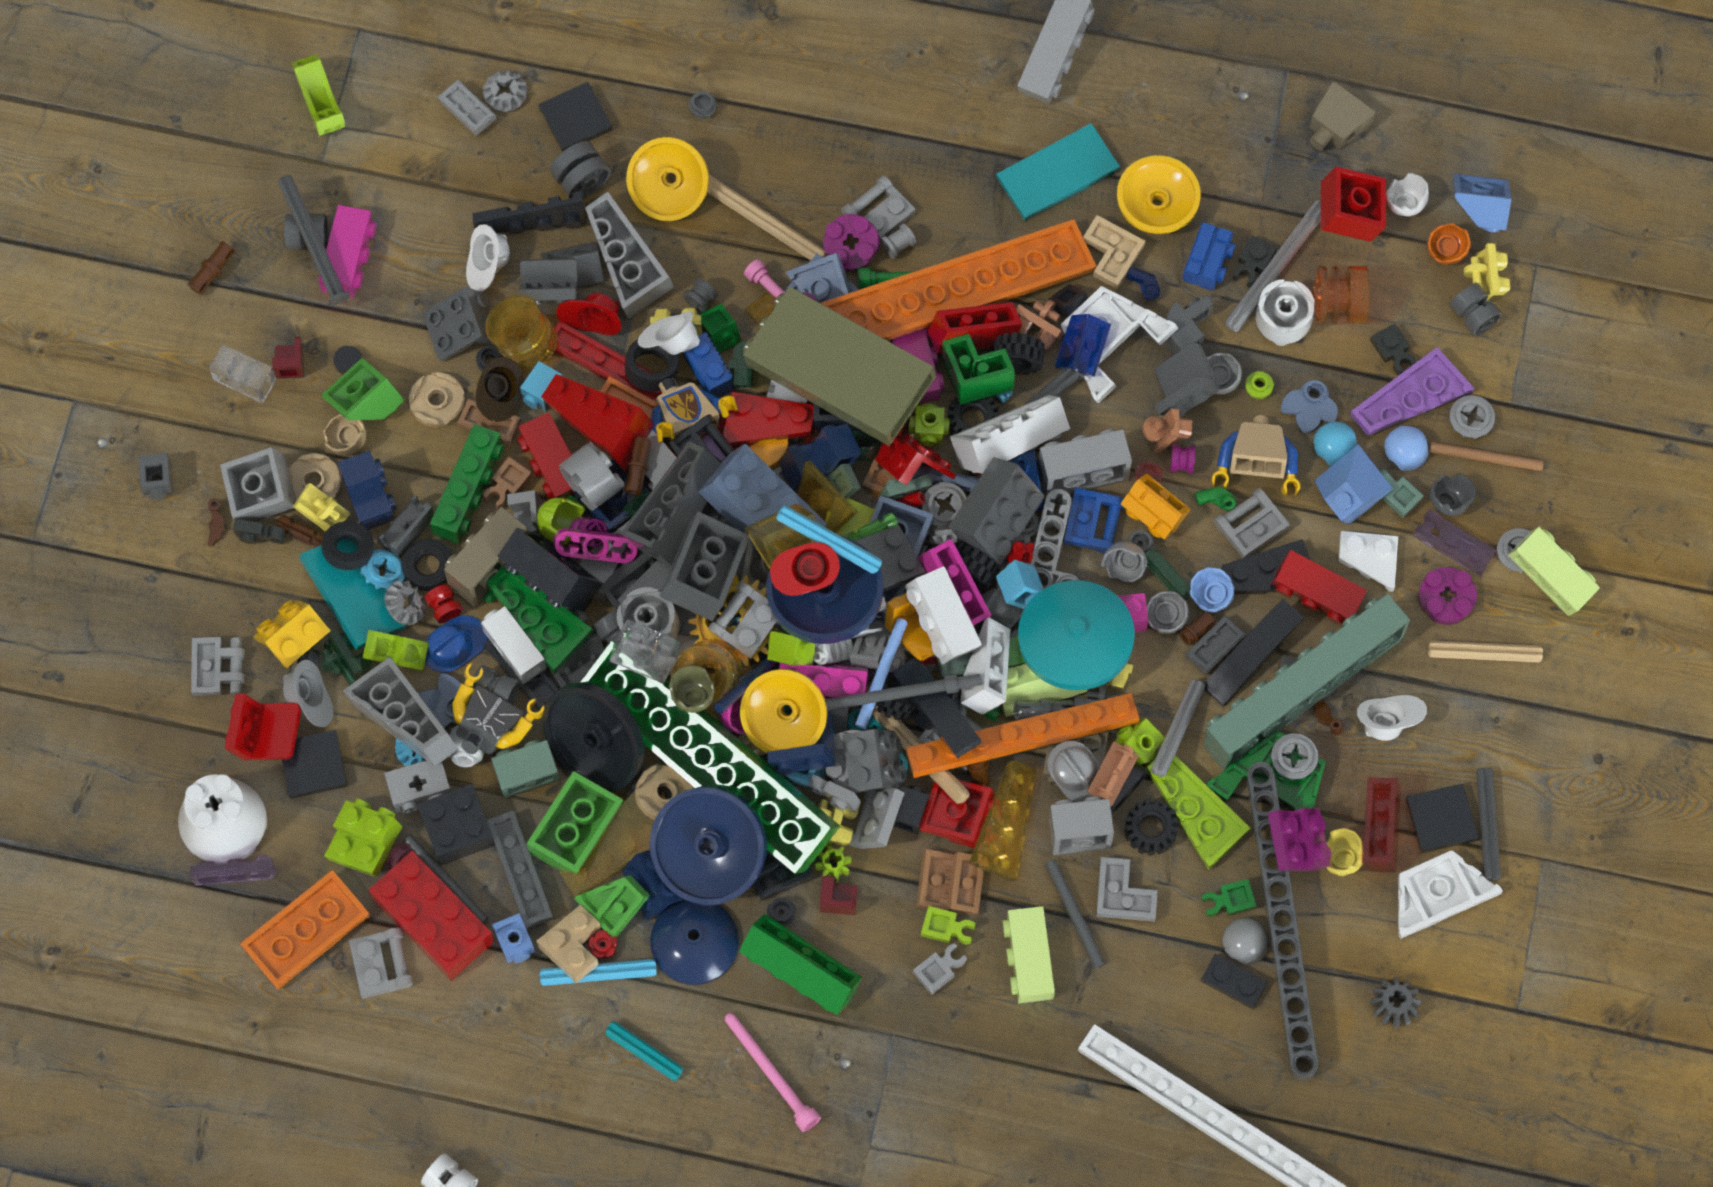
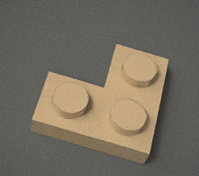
[1083,215,1145,290]
[536,905,601,983]

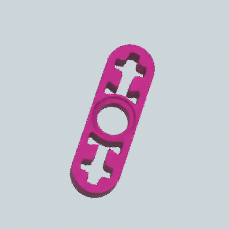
[553,528,637,563]

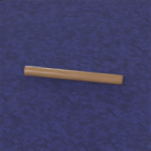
[1429,442,1544,471]

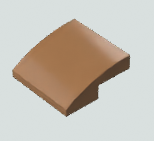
[916,849,985,915]

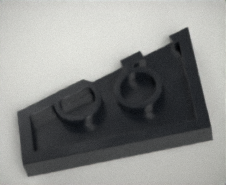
[1221,539,1311,594]

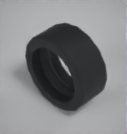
[624,339,679,391]

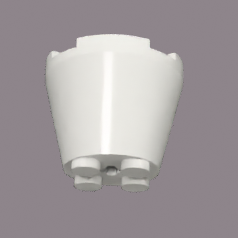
[178,775,267,865]

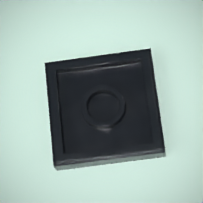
[538,82,612,152]
[282,730,347,799]
[1406,784,1479,854]

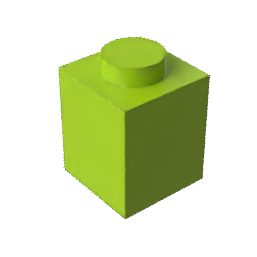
[767,630,815,665]

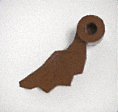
[208,498,226,546]
[1313,698,1343,736]

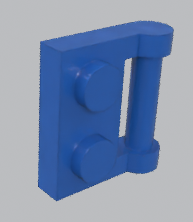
[1064,488,1124,554]

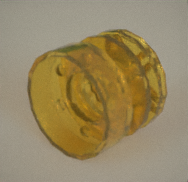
[485,295,557,370]
[671,639,742,705]

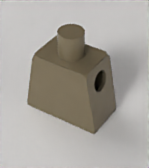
[1309,81,1375,151]

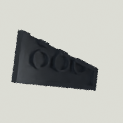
[472,191,586,234]

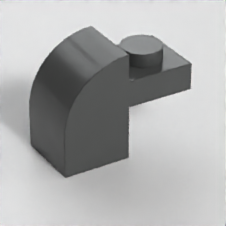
[1166,296,1214,355]

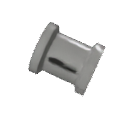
[880,223,917,259]

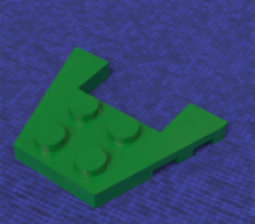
[1206,730,1326,810]

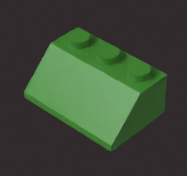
[526,771,624,874]

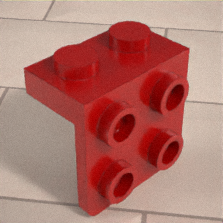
[875,433,957,485]
[225,694,301,760]

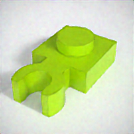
[921,906,976,944]

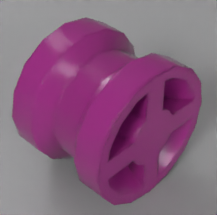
[1170,444,1196,474]

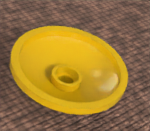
[626,137,709,221]
[1117,155,1201,234]
[740,669,827,753]

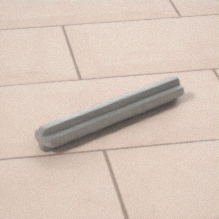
[1151,679,1205,777]

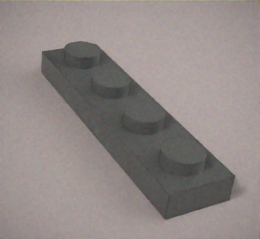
[486,810,553,929]

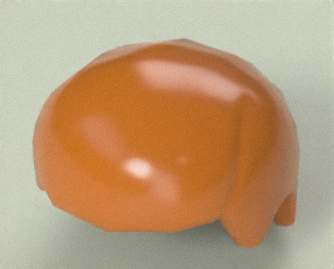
[1427,223,1471,266]

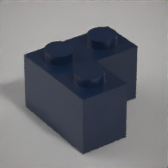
[779,424,861,491]
[338,451,397,530]

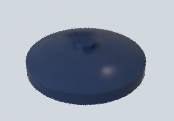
[766,536,884,644]
[650,786,767,905]

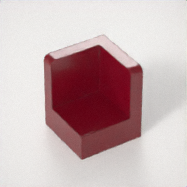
[272,336,304,379]
[820,876,857,915]

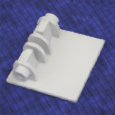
[813,626,882,665]

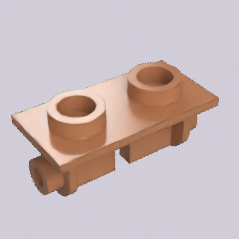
[1087,741,1139,806]

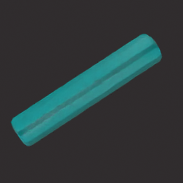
[605,1021,683,1081]

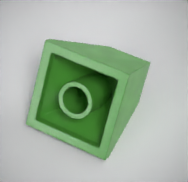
[321,358,405,420]

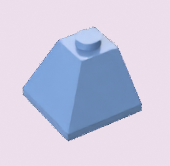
[1453,174,1511,232]
[1314,444,1394,524]

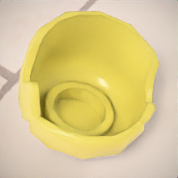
[1326,828,1365,876]

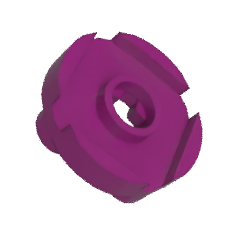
[824,214,880,271]
[1418,567,1477,625]

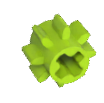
[815,844,851,883]

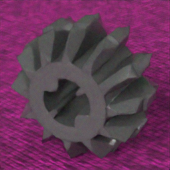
[1370,977,1422,1028]

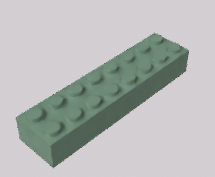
[1203,594,1410,771]

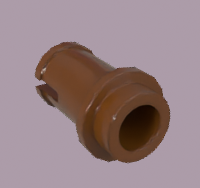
[1179,611,1216,646]
[966,760,990,787]

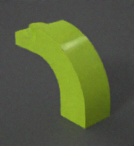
[291,53,345,136]

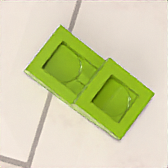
[363,630,428,671]

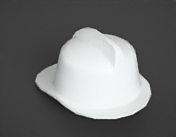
[466,224,510,292]
[638,311,700,355]
[1357,695,1427,741]

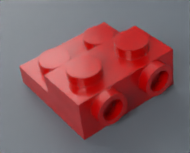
[919,779,998,849]

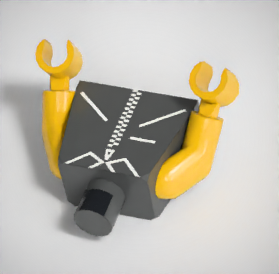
[452,663,544,754]

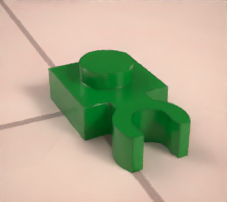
[1201,879,1256,917]

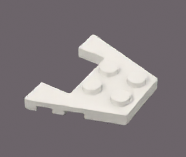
[1061,286,1179,404]

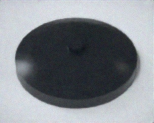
[542,682,645,792]

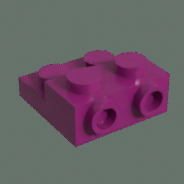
[1268,808,1331,871]

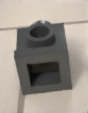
[139,453,173,500]

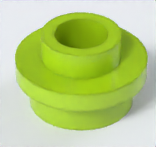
[1245,371,1274,399]

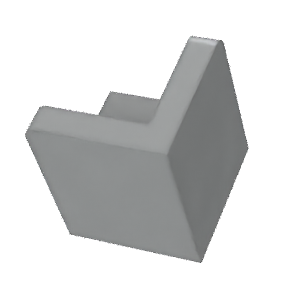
[507,490,542,533]

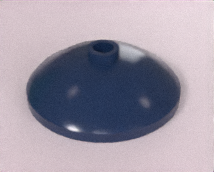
[650,900,739,985]

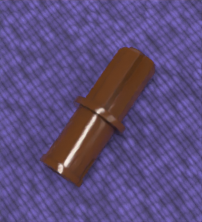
[624,437,651,495]

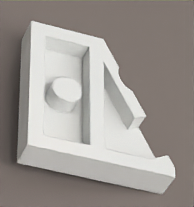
[1338,531,1398,592]

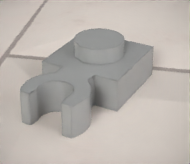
[808,775,861,812]
[913,943,967,995]

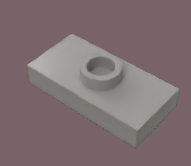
[438,80,496,136]

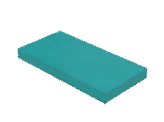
[996,123,1120,221]
[299,538,407,650]

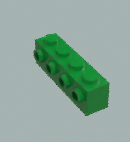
[430,424,504,545]
[739,913,863,1015]

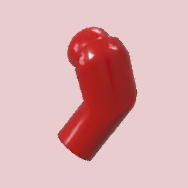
[895,491,926,508]

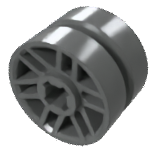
[550,141,611,199]

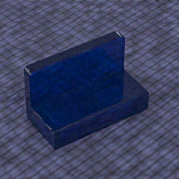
[1055,314,1111,377]

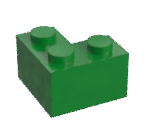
[942,334,1015,405]

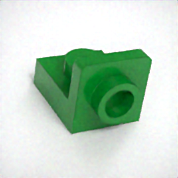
[700,303,742,353]

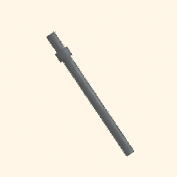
[825,674,982,710]

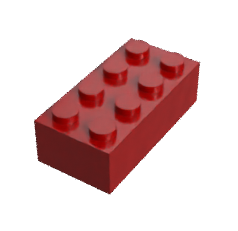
[368,851,494,981]

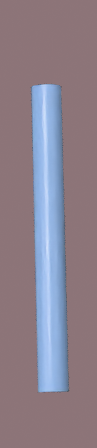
[855,618,908,729]

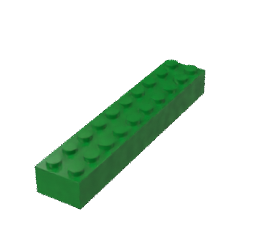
[581,641,841,874]

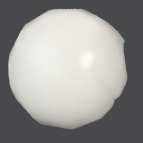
[1386,173,1428,216]

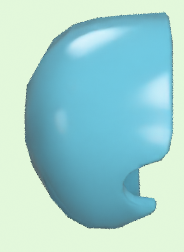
[1314,421,1357,466]

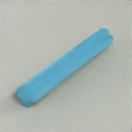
[776,505,882,573]
[540,959,657,986]

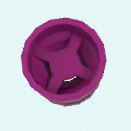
[569,517,607,547]

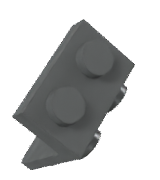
[423,287,501,361]
[1155,343,1220,417]
[842,729,906,793]

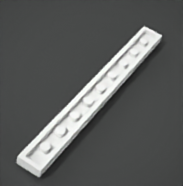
[1078,1024,1347,1187]

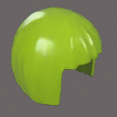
[537,498,585,546]

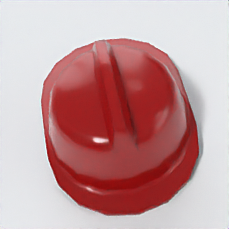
[556,292,622,336]
[770,542,840,596]

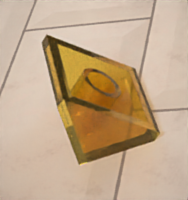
[797,461,858,533]
[745,504,816,570]

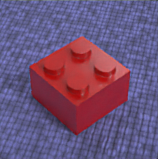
[1320,166,1386,242]

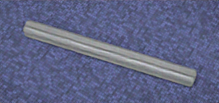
[1225,200,1321,332]

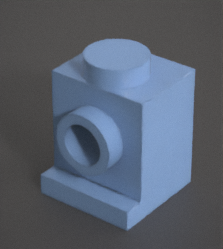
[492,913,535,963]

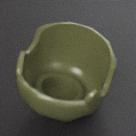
[669,665,715,713]

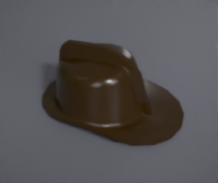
[475,357,524,422]

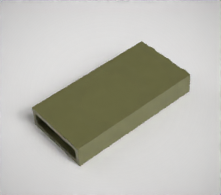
[743,286,936,446]

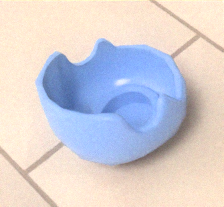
[1384,426,1429,471]
[1190,567,1235,613]

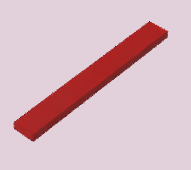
[545,321,743,450]

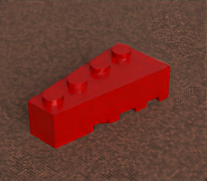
[541,374,655,471]

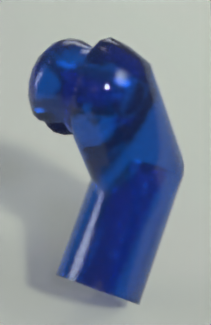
[1126,266,1160,301]

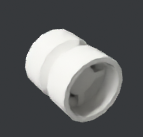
[421,1153,478,1187]

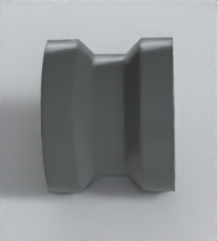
[683,278,718,313]

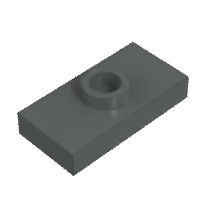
[1185,615,1246,676]

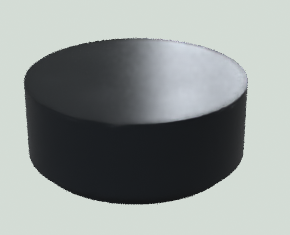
[333,346,362,374]

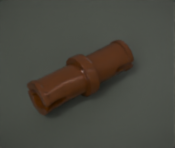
[187,241,235,295]

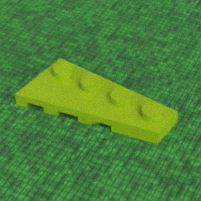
[1146,755,1250,870]

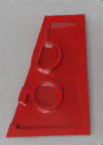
[723,392,814,446]

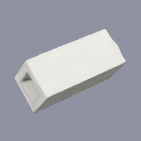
[481,606,546,684]

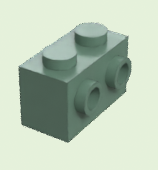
[491,740,559,798]

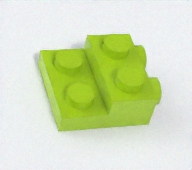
[324,799,403,878]

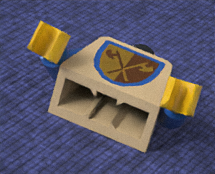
[651,377,738,448]
[1212,415,1300,496]

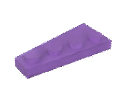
[1350,347,1474,436]

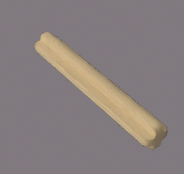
[1428,640,1543,662]

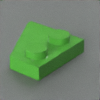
[574,875,650,937]

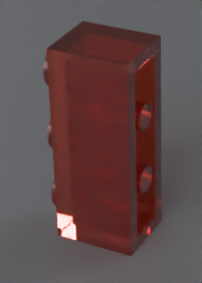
[1362,777,1401,872]

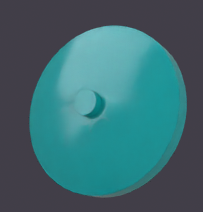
[1018,580,1135,690]

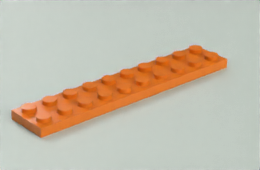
[820,219,1097,341]

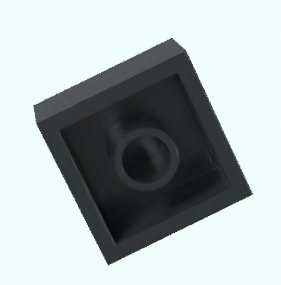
[417,784,495,866]

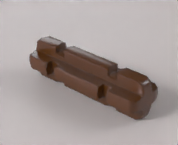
[276,515,324,548]

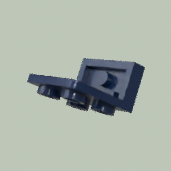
[768,710,835,774]
[621,850,685,921]

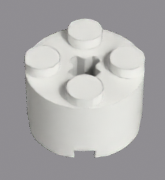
[1255,279,1314,346]

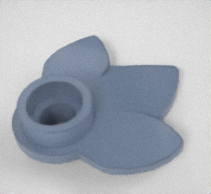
[1281,380,1338,433]
[418,673,461,728]

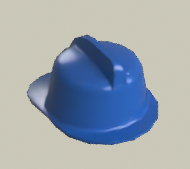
[425,615,487,673]

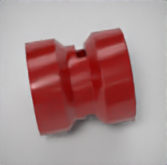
[424,584,463,624]

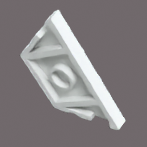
[1398,850,1503,939]

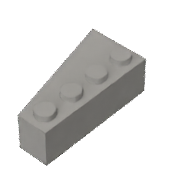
[585,192,674,319]

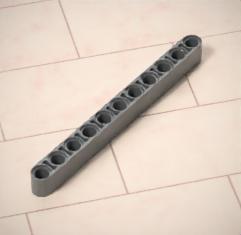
[1247,762,1318,1082]

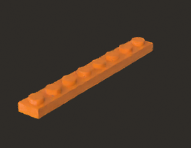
[906,693,1139,778]

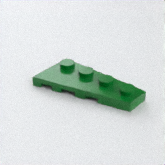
[487,565,593,674]

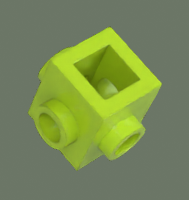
[908,404,949,447]
[1115,718,1165,765]

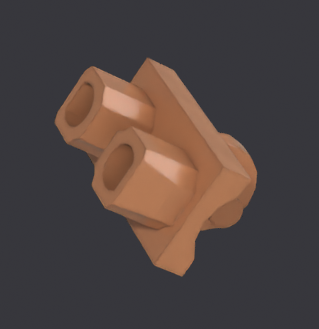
[1016,300,1065,350]
[1141,408,1192,453]

